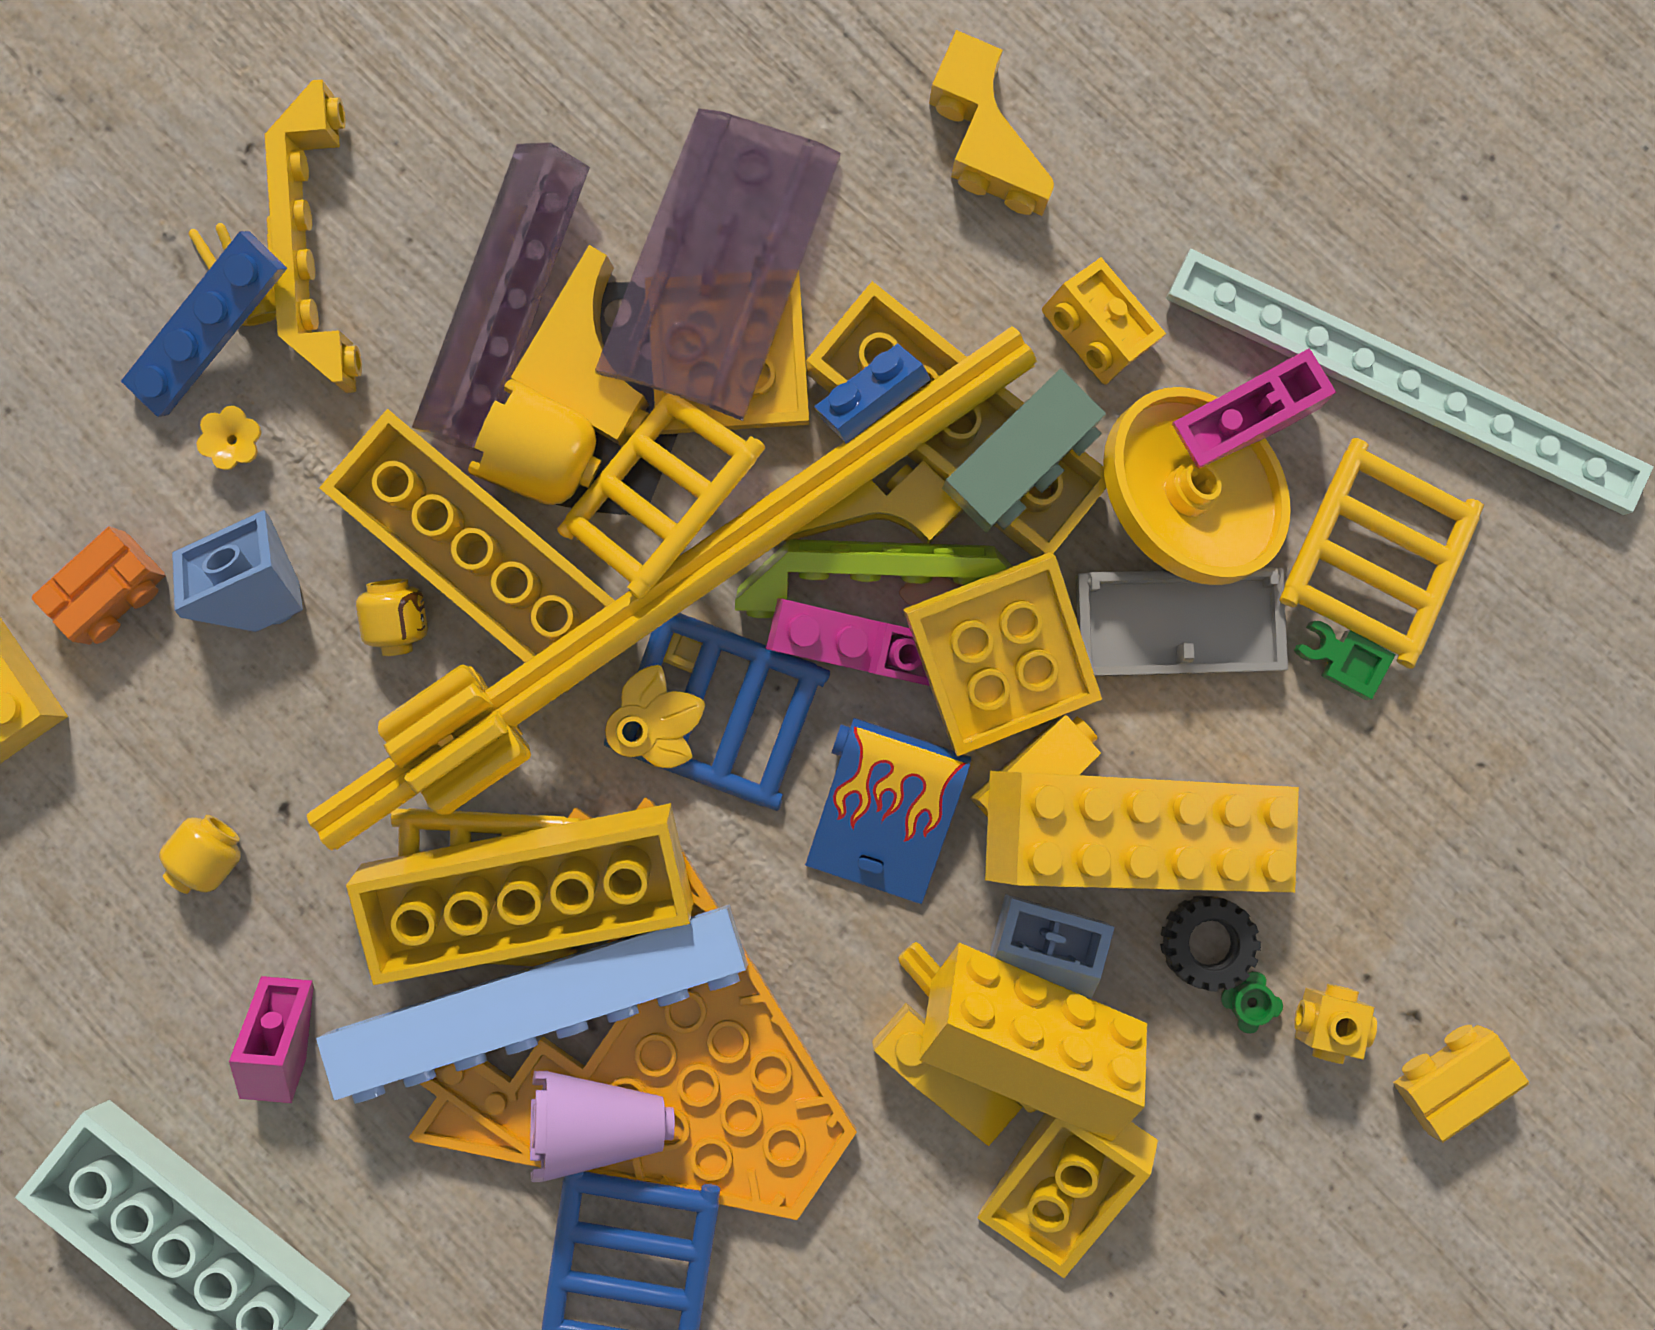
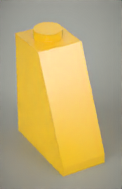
[970,715,1101,818]

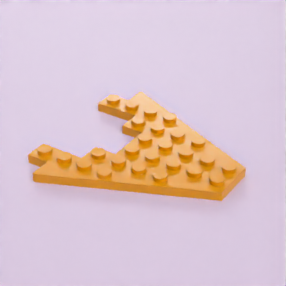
[409,797,857,1220]

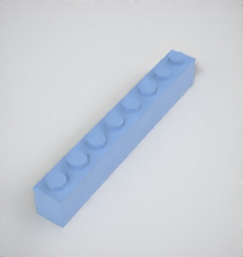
[316,904,748,1104]

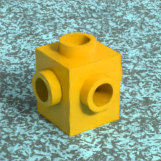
[1294,984,1377,1064]

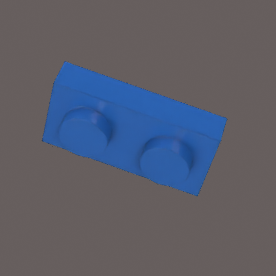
[814,343,931,444]

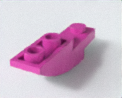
[766,598,930,686]

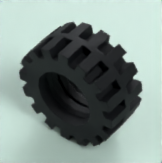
[1160,895,1261,992]

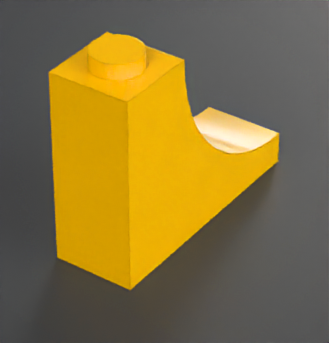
[511,245,650,447]

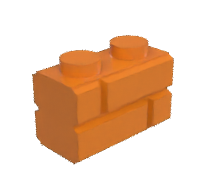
[31,526,166,645]

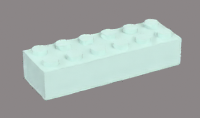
[15,1100,351,1330]

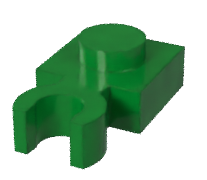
[1294,621,1396,700]

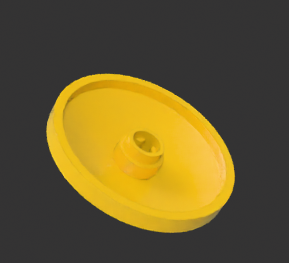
[1103,387,1291,585]

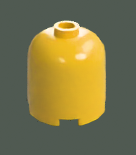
[468,379,601,505]

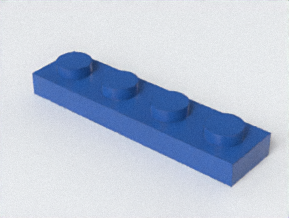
[121,231,287,417]

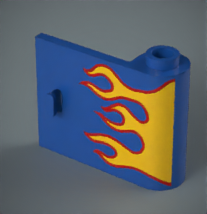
[805,718,971,904]

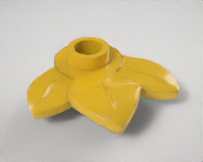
[605,665,705,768]

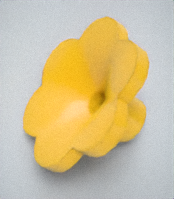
[196,406,261,470]

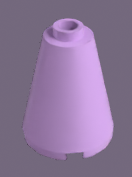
[530,1071,675,1182]

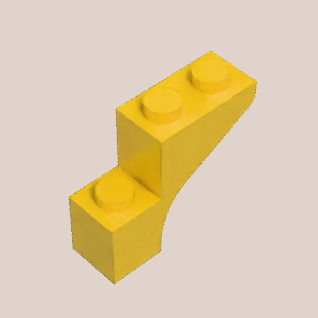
[929,30,1054,216]
[784,460,964,544]

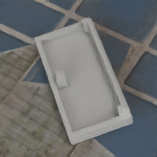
[1076,567,1288,676]

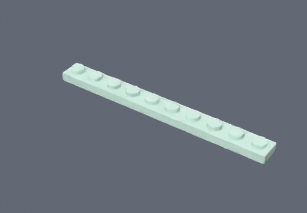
[1166,249,1654,515]

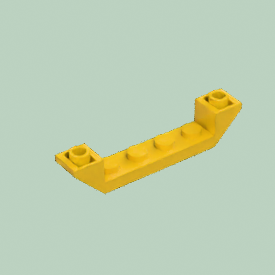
[264,79,362,393]

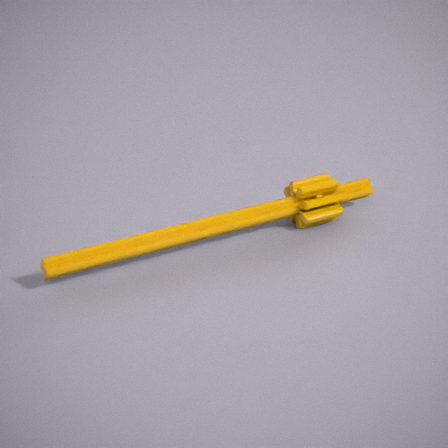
[307,326,1037,851]

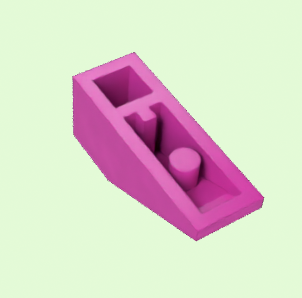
[1172,348,1336,469]

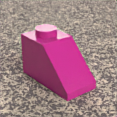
[229,976,314,1103]

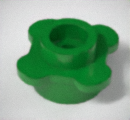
[1221,971,1283,1034]

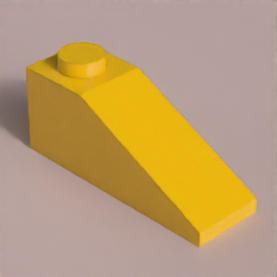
[872,1003,1023,1146]

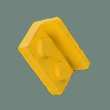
[1042,257,1166,385]

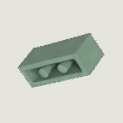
[942,368,1106,533]

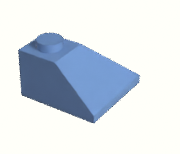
[172,510,303,632]

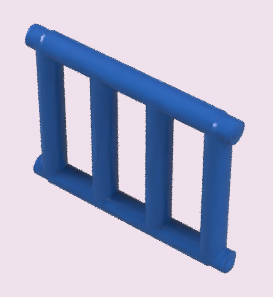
[604,613,830,811]
[541,1171,721,1330]

